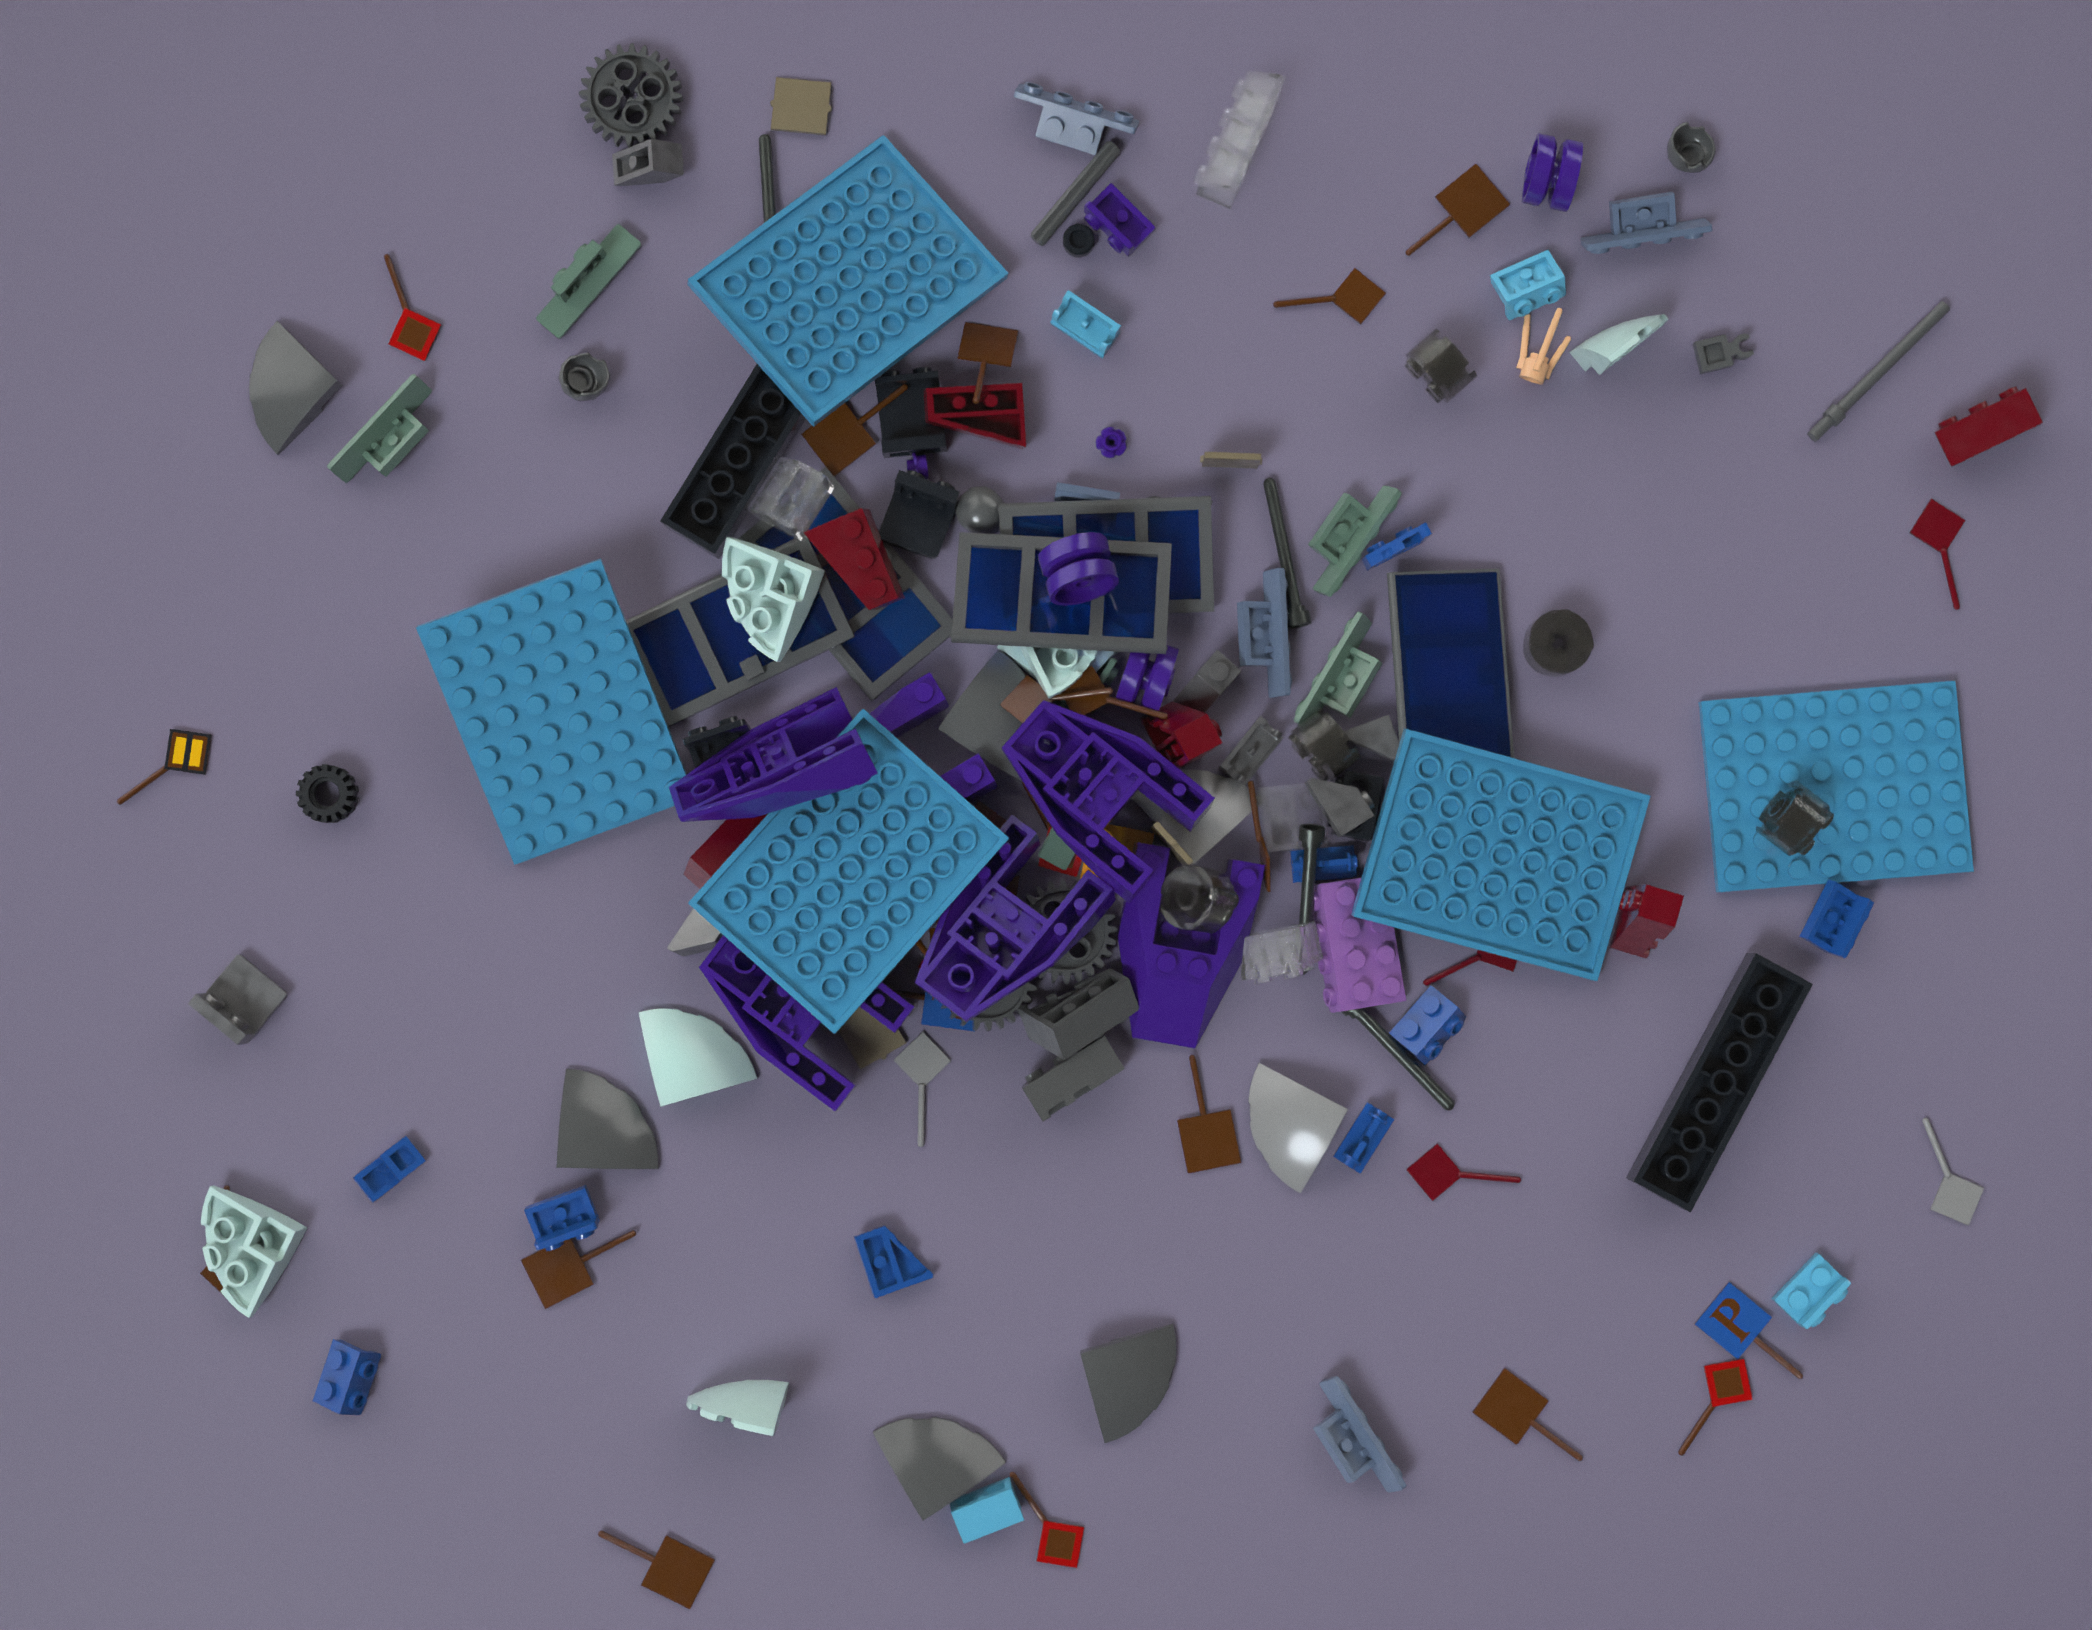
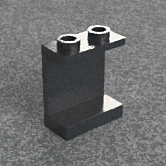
[874,367,947,459]

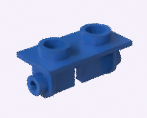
[1290,845,1358,883]
[1333,1102,1395,1174]

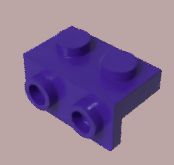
[1084,183,1156,257]

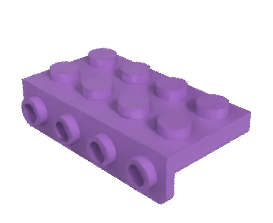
[1312,878,1406,1013]

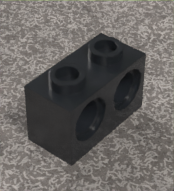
[1327,770,1384,842]

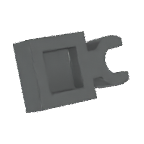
[1692,334,1754,375]

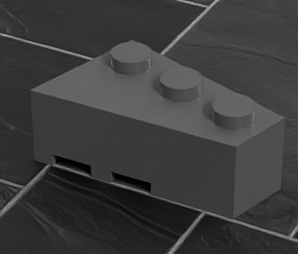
[1017,968,1139,1060]
[1022,1035,1125,1122]

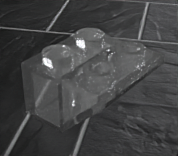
[747,457,834,541]
[1257,784,1328,853]
[1241,921,1323,984]

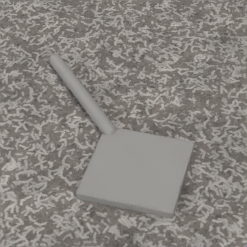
[894,1032,951,1147]
[1922,1118,1984,1226]

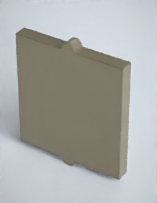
[770,77,832,135]
[1200,452,1263,469]
[1150,821,1193,868]
[838,1007,906,1069]

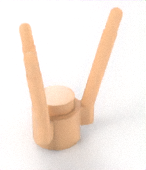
[1516,308,1571,385]

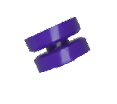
[1522,133,1583,212]
[1038,532,1119,606]
[1116,635,1179,711]

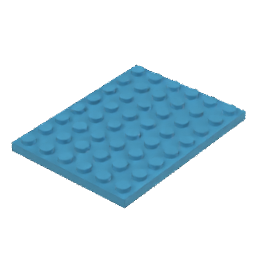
[687,135,1009,427]
[416,558,687,865]
[1699,681,1974,892]
[688,709,1009,1034]
[1351,728,1651,981]

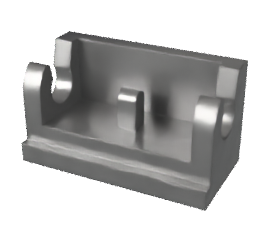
[1219,716,1283,785]

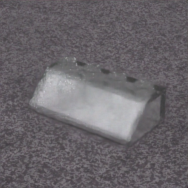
[1194,71,1286,209]

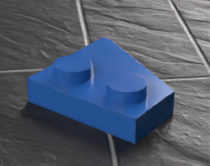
[1362,522,1432,571]
[853,1226,934,1298]

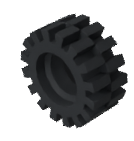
[296,764,359,823]

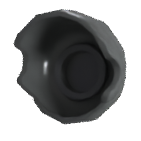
[1667,122,1716,173]
[558,353,610,402]
[956,486,1004,534]

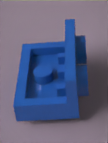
[1799,880,1874,958]
[1389,985,1466,1065]
[524,1185,600,1251]
[313,1339,381,1415]

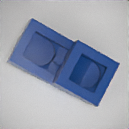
[353,1136,426,1203]

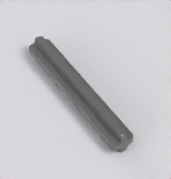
[1031,141,1120,246]

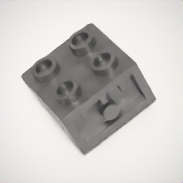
[188,955,288,1045]

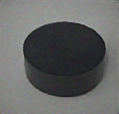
[1063,224,1095,258]

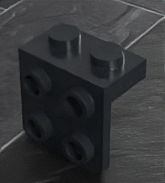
[879,470,960,559]
[682,716,751,768]

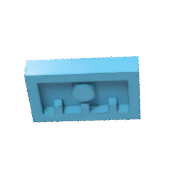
[1490,250,1566,320]
[1771,1253,1851,1329]

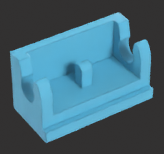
[1050,290,1121,359]
[950,1477,1024,1544]

